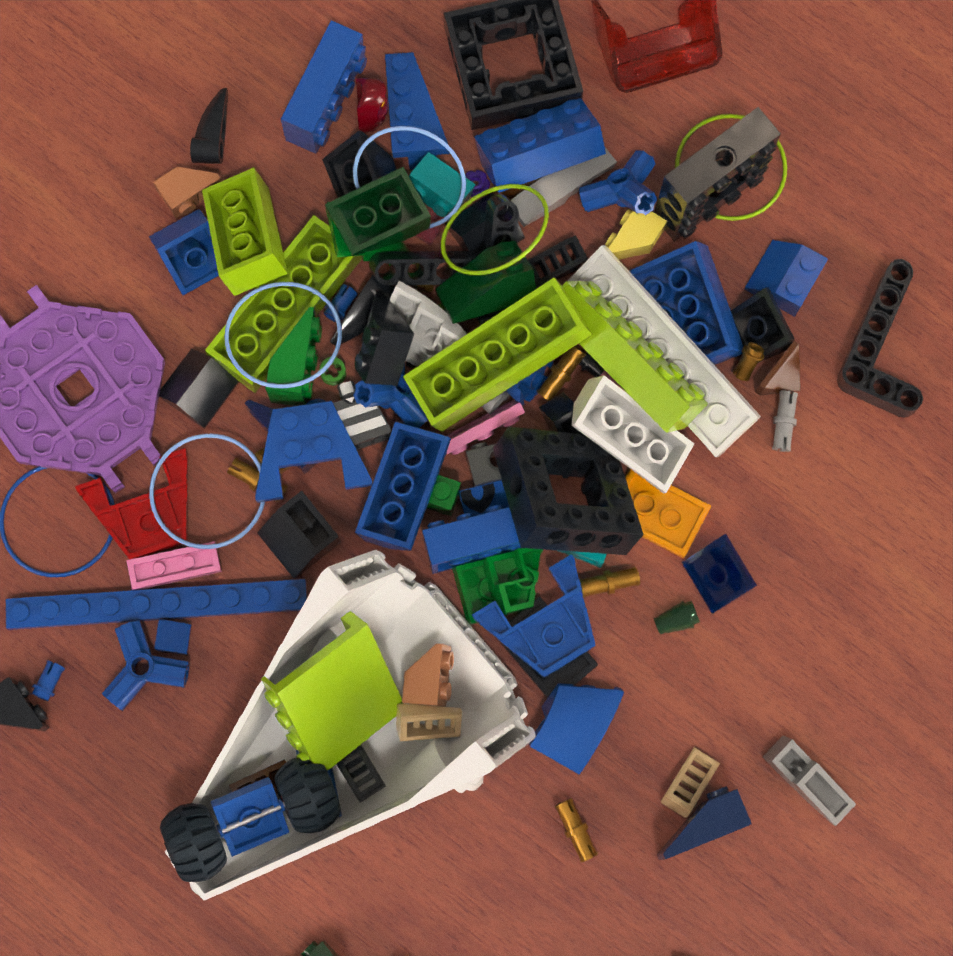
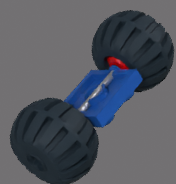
[160,757,341,882]

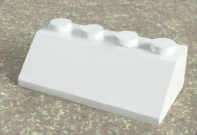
[572,375,694,493]

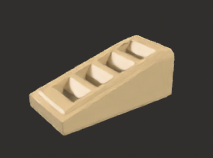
[396,704,462,741]
[661,747,720,818]

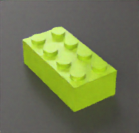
[202,167,288,296]

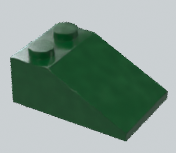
[325,167,431,256]
[436,240,536,324]

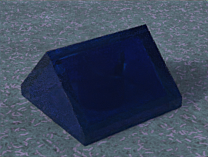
[682,534,757,614]

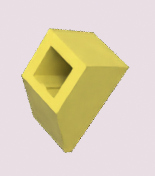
[605,209,667,260]

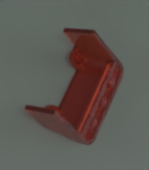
[591,0,723,93]

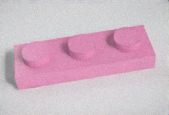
[446,399,525,455]
[126,541,222,590]

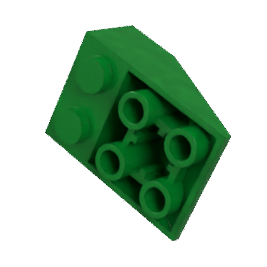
[265,307,322,406]

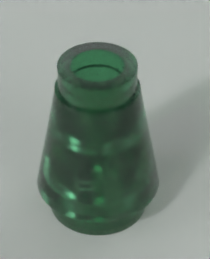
[654,600,701,635]

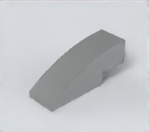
[763,736,856,826]

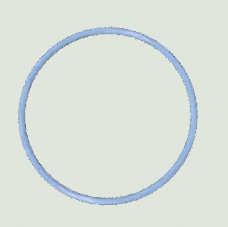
[353,126,466,228]
[224,282,342,389]
[149,433,265,549]

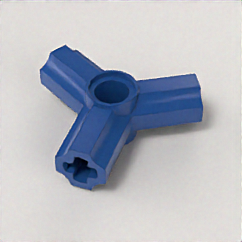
[579,150,657,215]
[353,364,428,428]
[102,620,190,711]

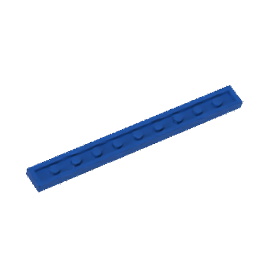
[6,579,307,630]

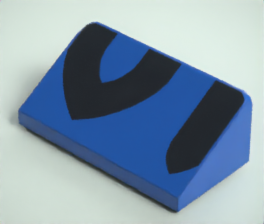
[459,480,509,516]

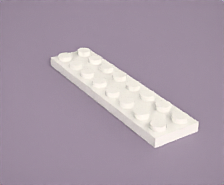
[568,245,761,457]

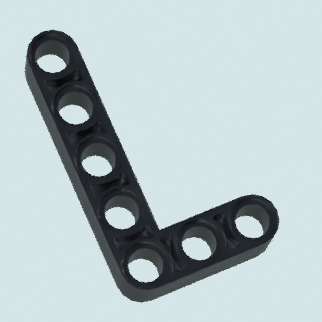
[369,194,519,285]
[837,259,923,418]

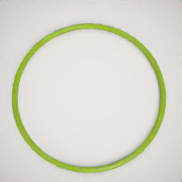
[675,114,787,221]
[441,184,549,275]

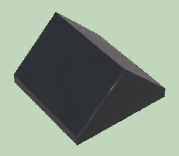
[445,193,525,251]
[731,287,795,363]
[159,349,239,429]

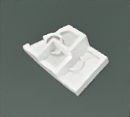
[390,281,467,367]

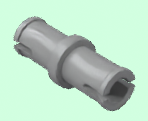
[772,391,798,452]

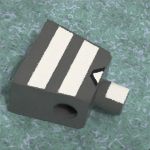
[333,381,392,450]

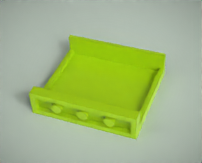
[261,611,404,771]

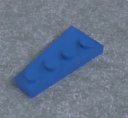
[385,52,450,158]

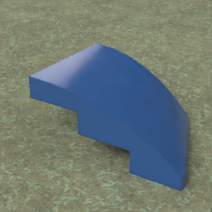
[529,683,624,775]

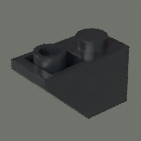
[0,677,49,732]

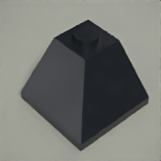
[322,131,397,198]

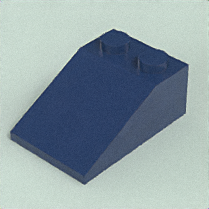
[657,786,752,860]

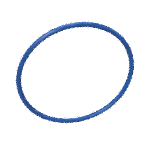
[0,467,115,578]

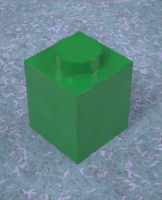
[427,475,461,516]

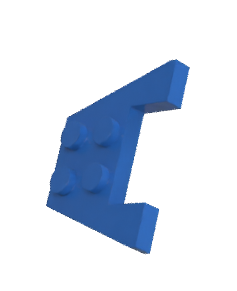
[255,401,372,503]
[472,554,596,678]

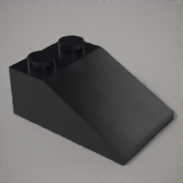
[355,290,414,386]

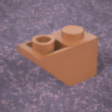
[153,166,221,218]
[402,643,454,707]

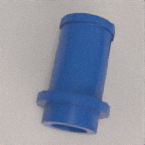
[324,284,358,322]
[32,660,65,701]

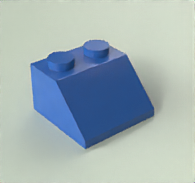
[149,209,219,295]
[744,240,828,317]

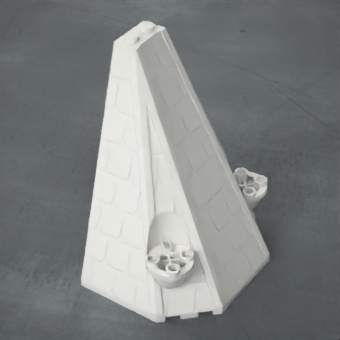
[165,549,536,901]

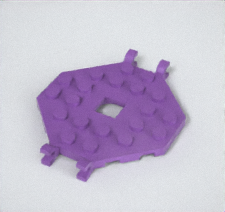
[0,285,165,494]

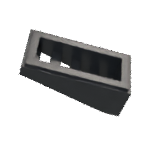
[528,235,588,289]
[336,744,386,803]

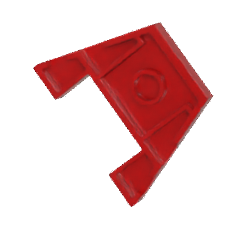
[75,448,188,560]

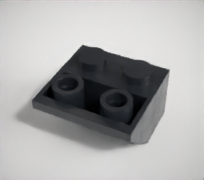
[257,491,341,579]

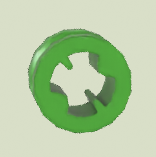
[319,357,346,386]

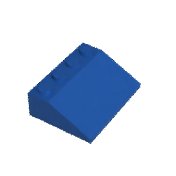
[629,241,743,365]

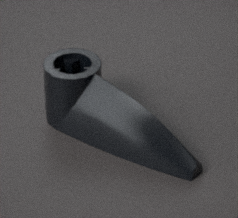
[190,88,228,164]
[330,275,396,346]

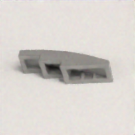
[511,148,617,227]

